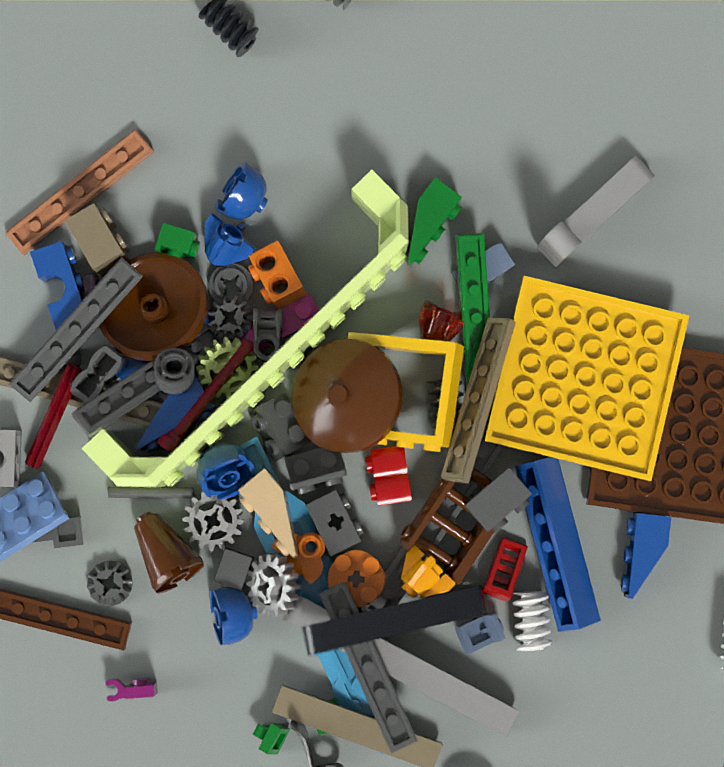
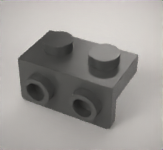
[249,392,312,462]

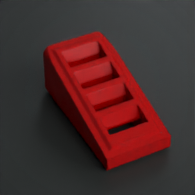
[482,537,528,602]

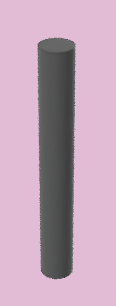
[108,487,194,499]

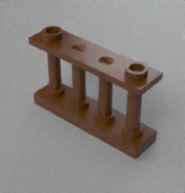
[398,467,495,584]

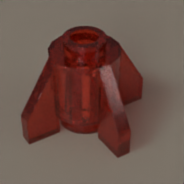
[418,300,463,342]

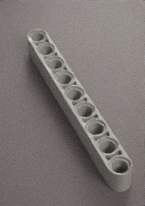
[283,594,520,737]

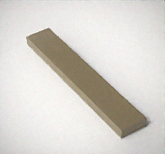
[441,317,516,484]
[272,684,443,767]

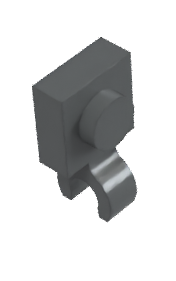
[33,517,84,548]

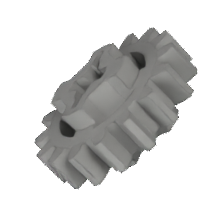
[182,492,245,552]
[246,554,301,617]

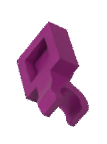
[106,678,158,701]

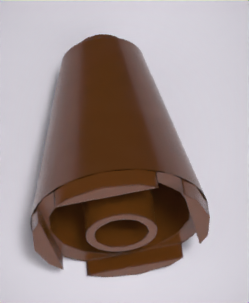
[134,512,204,594]

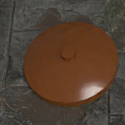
[99,253,209,361]
[292,339,403,453]

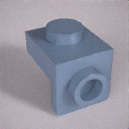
[455,613,505,654]

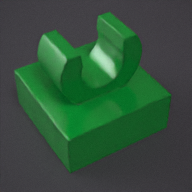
[253,723,290,755]

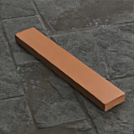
[5,129,154,256]

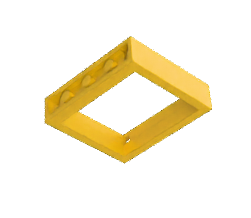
[348,332,464,452]

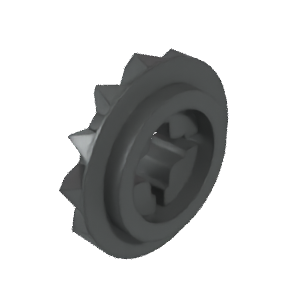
[209,263,254,301]
[208,295,253,340]
[87,561,133,606]

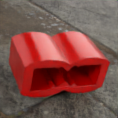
[365,446,412,506]

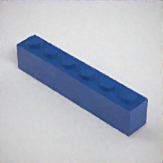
[515,457,601,632]

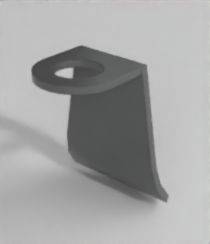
[290,720,343,767]

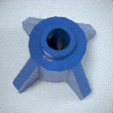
[204,213,256,266]

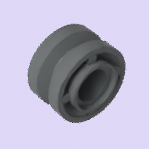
[154,348,195,394]

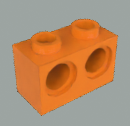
[248,240,307,310]

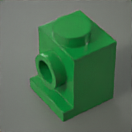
[155,223,200,259]

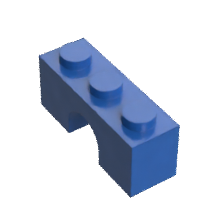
[30,241,86,330]

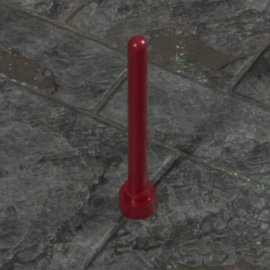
[157,340,254,454]

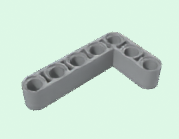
[537,156,655,267]

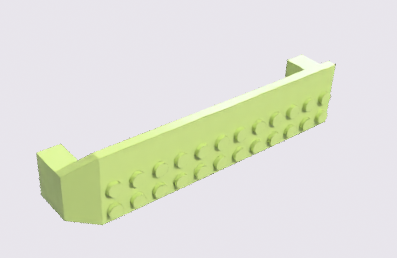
[82,170,408,487]

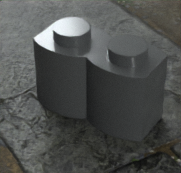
[71,346,127,403]

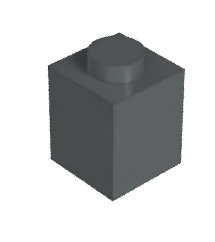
[214,548,254,591]

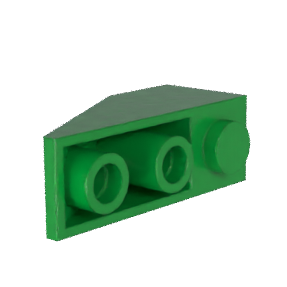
[407,177,462,268]

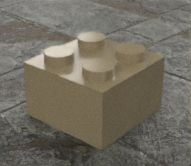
[64,203,131,277]

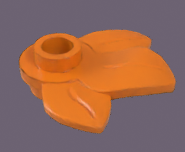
[272,533,326,584]

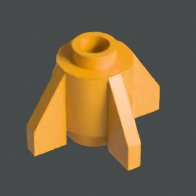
[401,545,456,599]

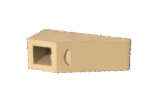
[238,468,299,558]

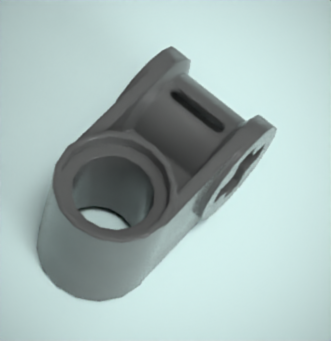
[253,308,283,362]

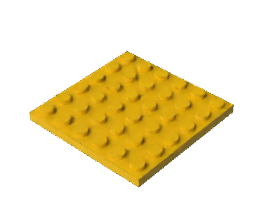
[484,276,689,481]

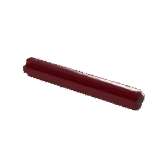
[25,364,82,469]

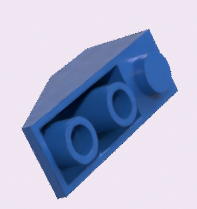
[137,377,215,452]
[621,513,671,599]

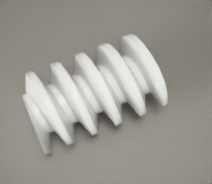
[513,591,552,651]

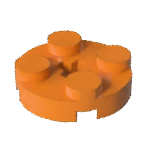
[328,550,385,608]

